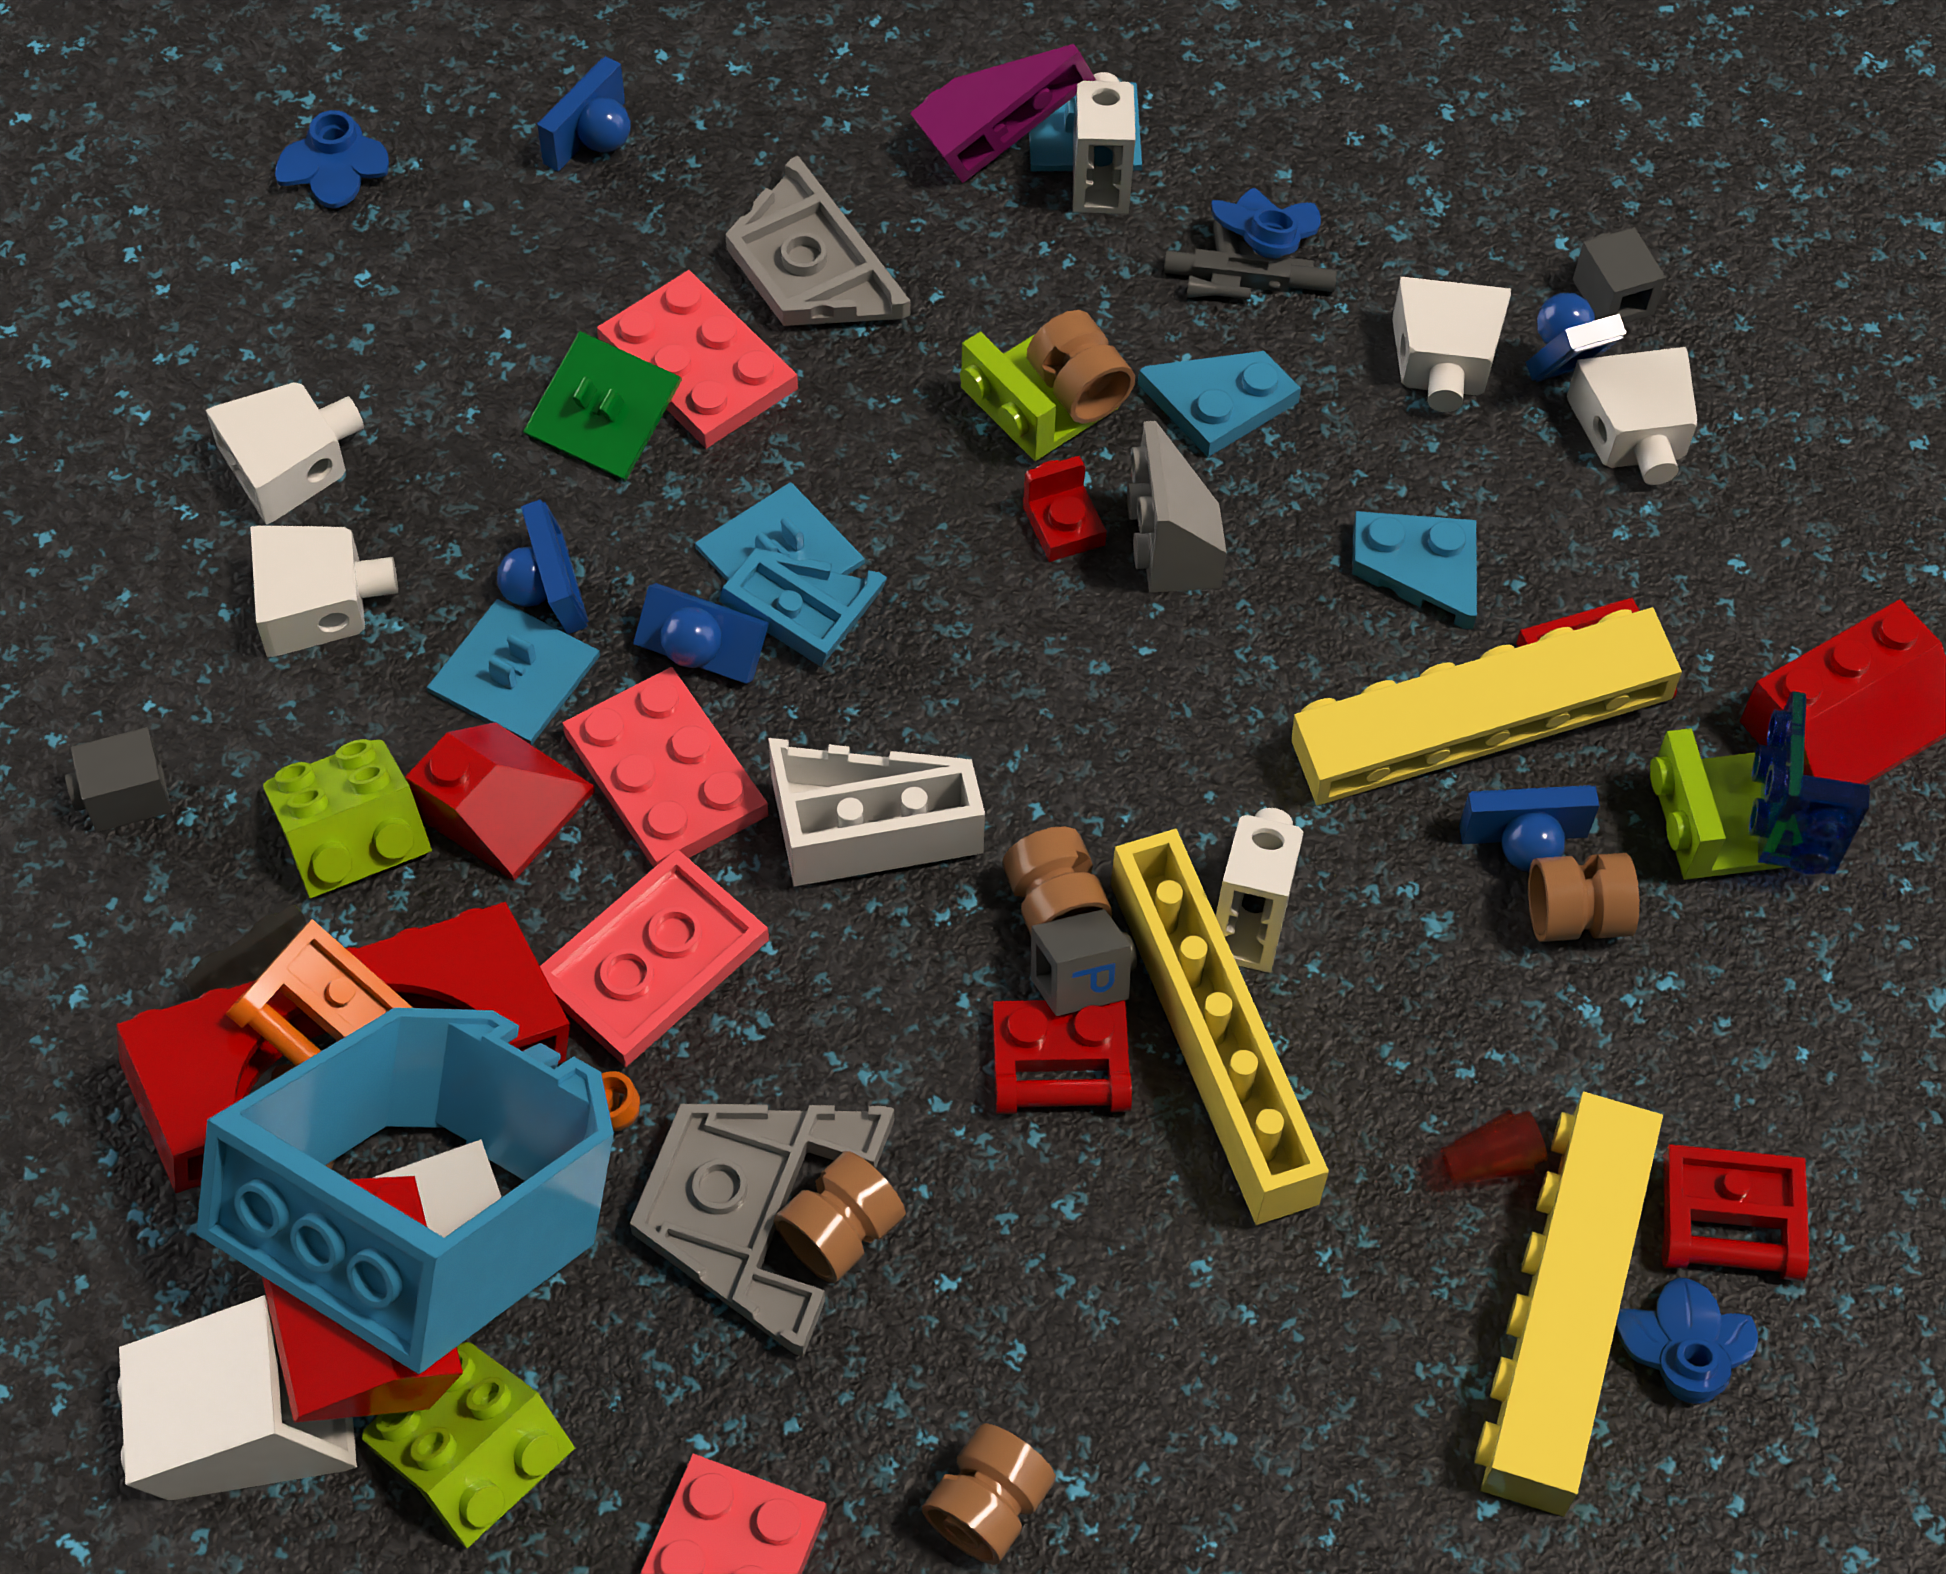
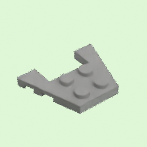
[630,1104,894,1357]

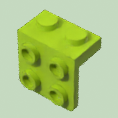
[960,331,1120,461]
[1650,728,1808,880]
[263,739,432,898]
[362,1342,575,1548]

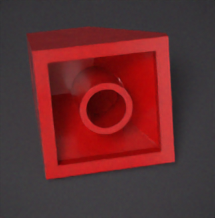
[405,722,595,881]

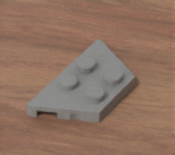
[725,156,910,326]

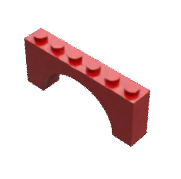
[116,902,570,1194]

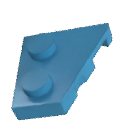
[1138,351,1301,457]
[1352,511,1477,629]
[719,548,887,667]

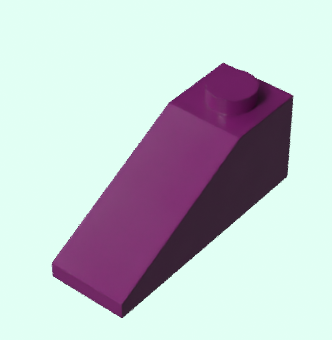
[910,44,1096,183]

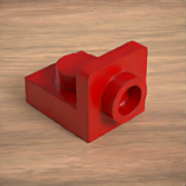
[1023,456,1107,562]

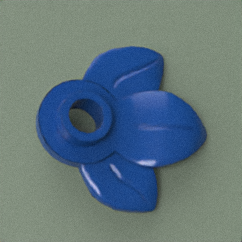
[275,110,389,208]
[1211,188,1321,259]
[1616,1277,1758,1404]

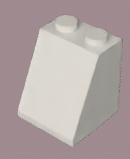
[117,1295,357,1501]

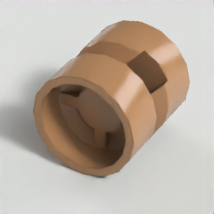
[1027,310,1135,424]
[1002,826,1112,935]
[1528,853,1640,942]
[773,1151,906,1283]
[922,1423,1056,1565]

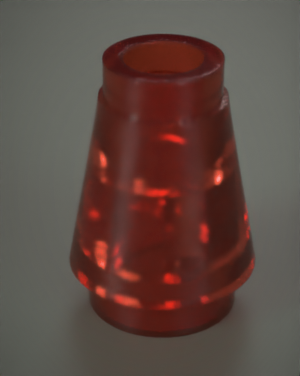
[1440,1109,1548,1187]

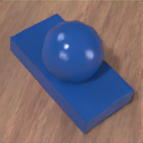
[537,56,631,172]
[1526,293,1626,382]
[497,499,589,634]
[633,583,769,684]
[1459,785,1600,872]

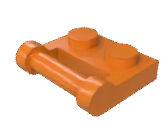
[226,919,413,1066]

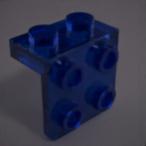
[1749,691,1870,875]

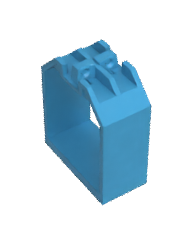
[196,1007,614,1374]

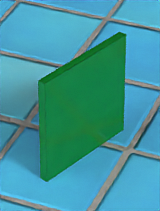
[523,331,682,482]

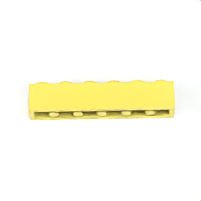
[1291,607,1682,806]
[1111,829,1329,1225]
[1474,1091,1663,1517]

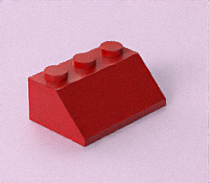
[1739,599,1946,812]
[262,1176,463,1423]

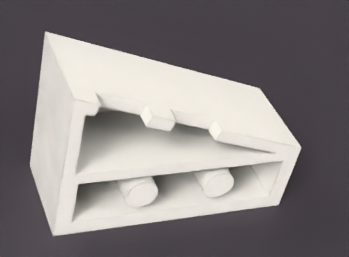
[768,738,985,886]

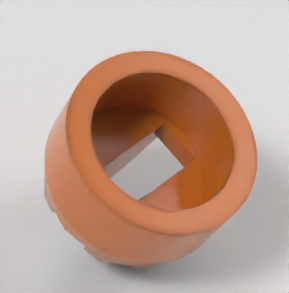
[601,1071,640,1131]

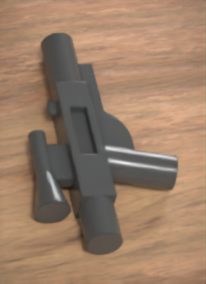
[1164,220,1337,299]

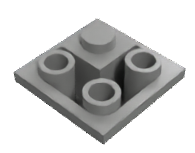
[1127,421,1227,593]

